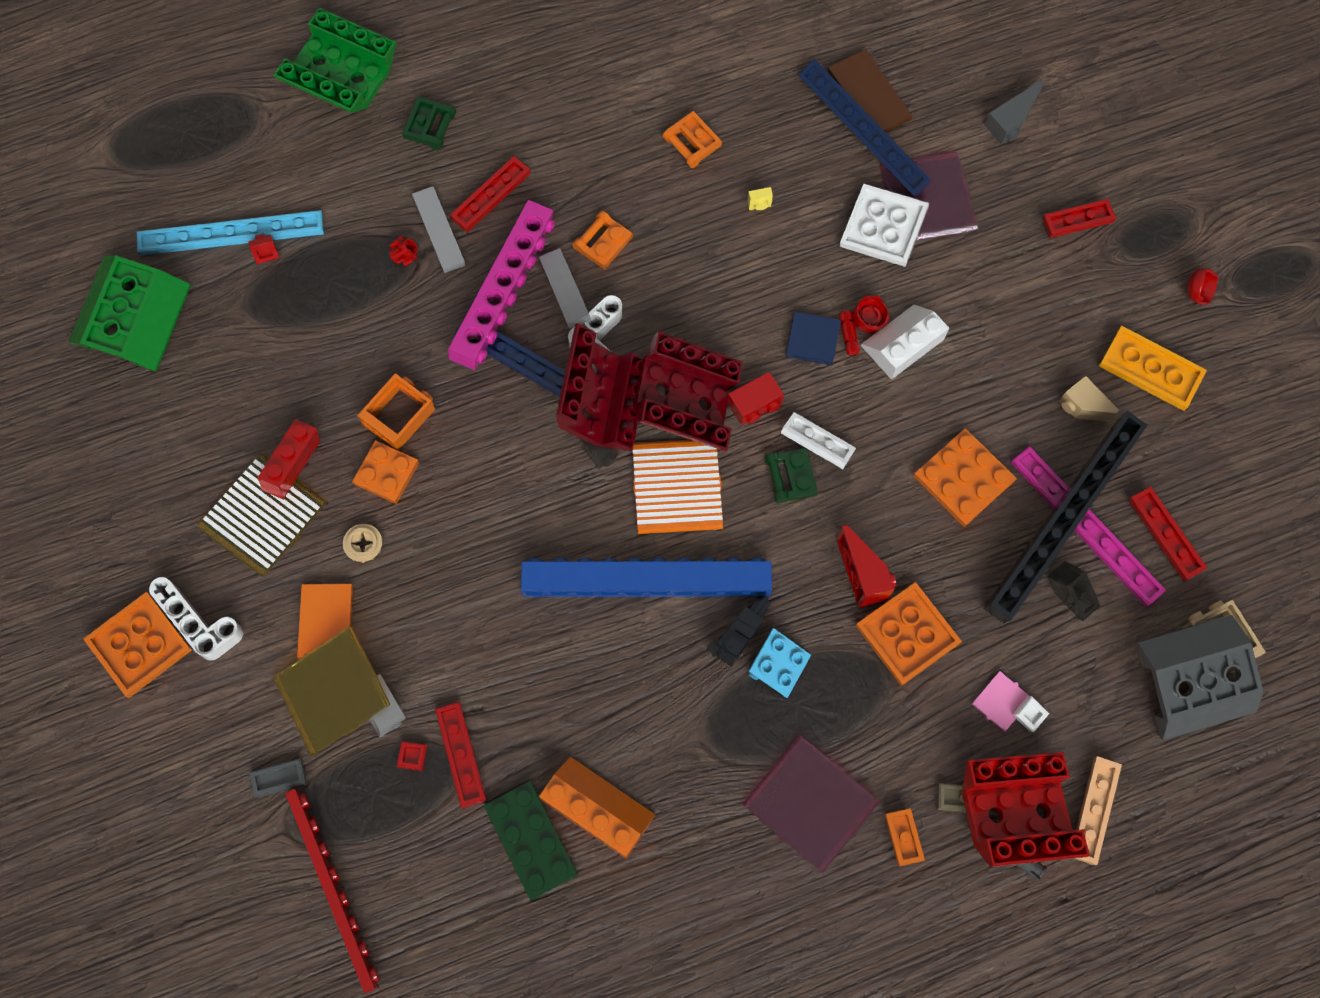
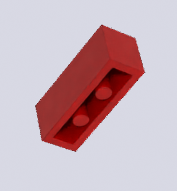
[257,419,320,500]

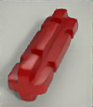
[839,310,860,356]

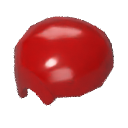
[1187,268,1218,305]

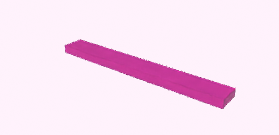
[1011,446,1166,607]

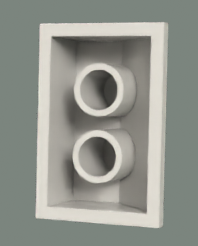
[861,305,949,380]

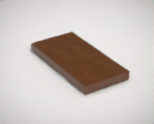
[827,49,912,132]

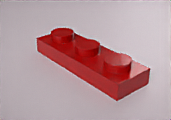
[1042,199,1116,238]

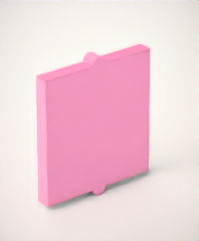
[972,671,1029,732]

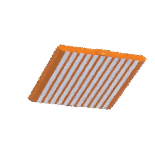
[633,439,723,534]

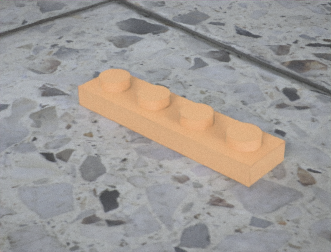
[1074,756,1122,866]

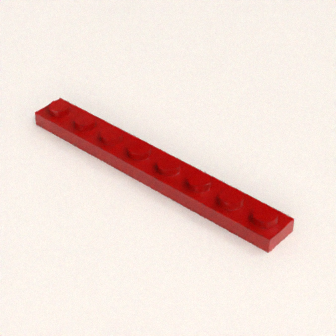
[285,789,380,993]

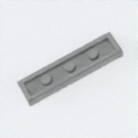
[412,186,466,273]
[539,248,591,329]

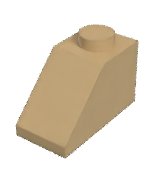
[1059,376,1119,422]

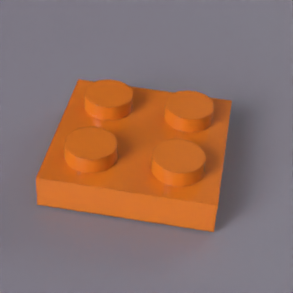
[352,440,419,504]

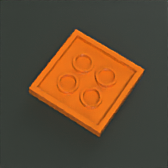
[913,428,1017,528]
[855,582,962,686]
[83,592,192,698]

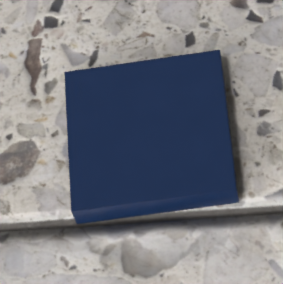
[786,311,841,365]

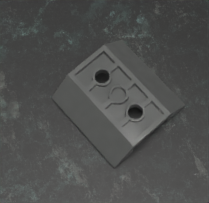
[1136,615,1264,741]

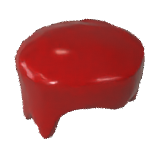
[852,295,890,333]

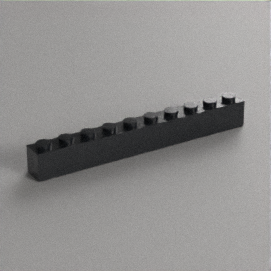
[983,411,1148,624]

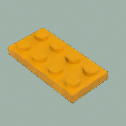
[1099,325,1207,411]

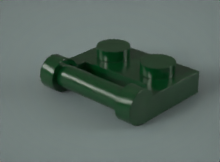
[402,97,456,150]
[764,448,818,503]

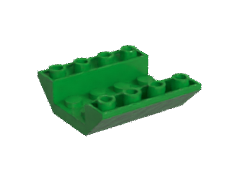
[273,7,397,113]
[69,255,191,372]

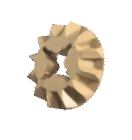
[343,524,383,563]

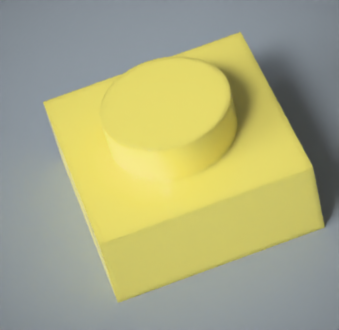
[747,187,773,210]

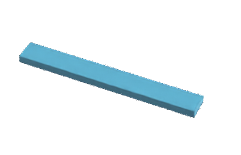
[137,210,324,256]

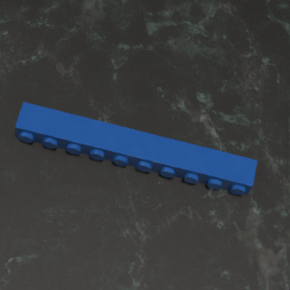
[521,558,772,597]

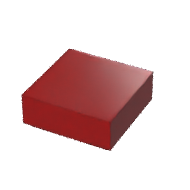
[397,741,428,771]

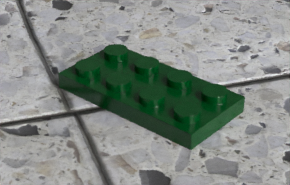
[484,781,578,901]

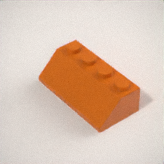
[539,757,655,859]

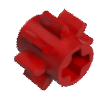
[389,236,418,267]

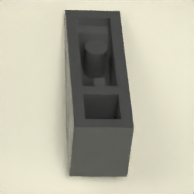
[985,80,1044,144]

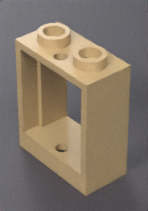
[1182,600,1266,673]

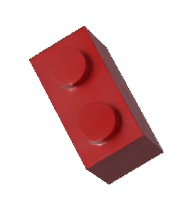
[727,372,784,426]

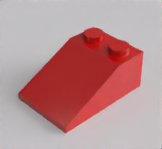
[836,525,896,609]

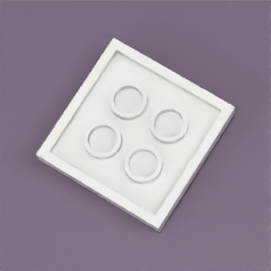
[840,184,929,267]

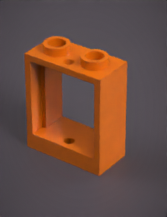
[357,373,435,451]

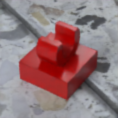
[248,233,279,264]

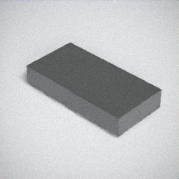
[249,758,307,799]

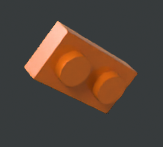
[884,808,925,867]

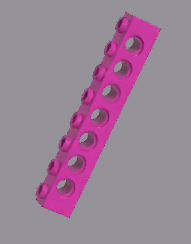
[448,200,555,370]

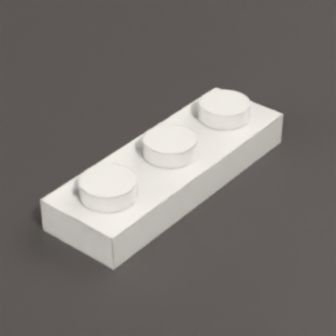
[781,412,856,469]

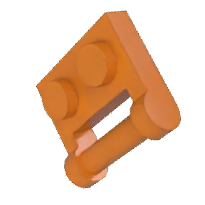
[662,111,722,168]
[572,210,633,270]

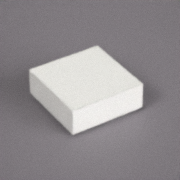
[1012,696,1049,732]

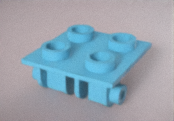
[749,628,811,698]

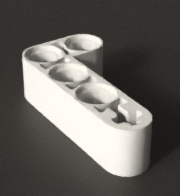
[149,577,244,661]

